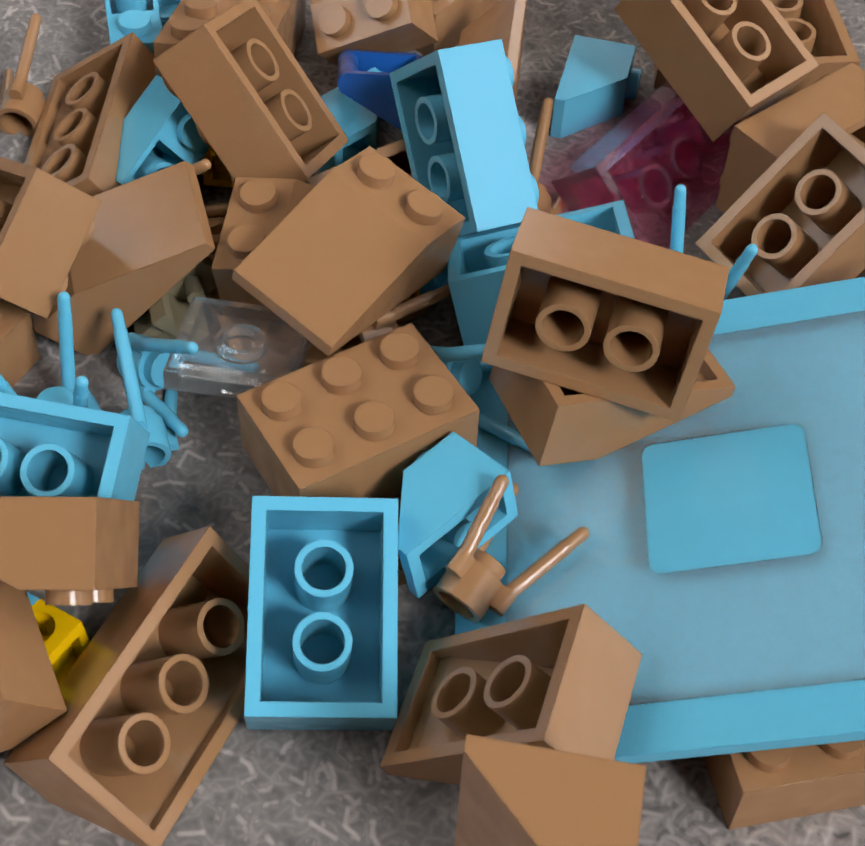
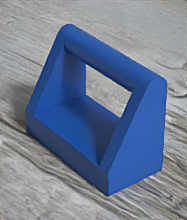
[338,49,422,131]

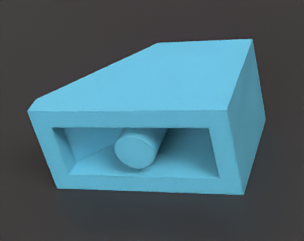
[550,35,642,138]
[398,431,518,598]

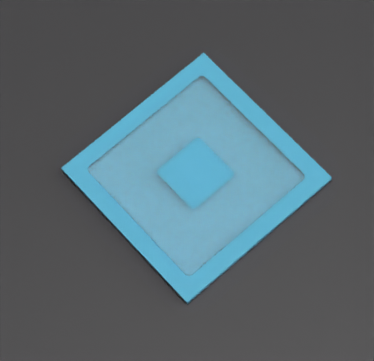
[455,277,865,764]

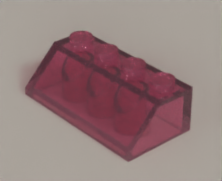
[551,81,732,248]

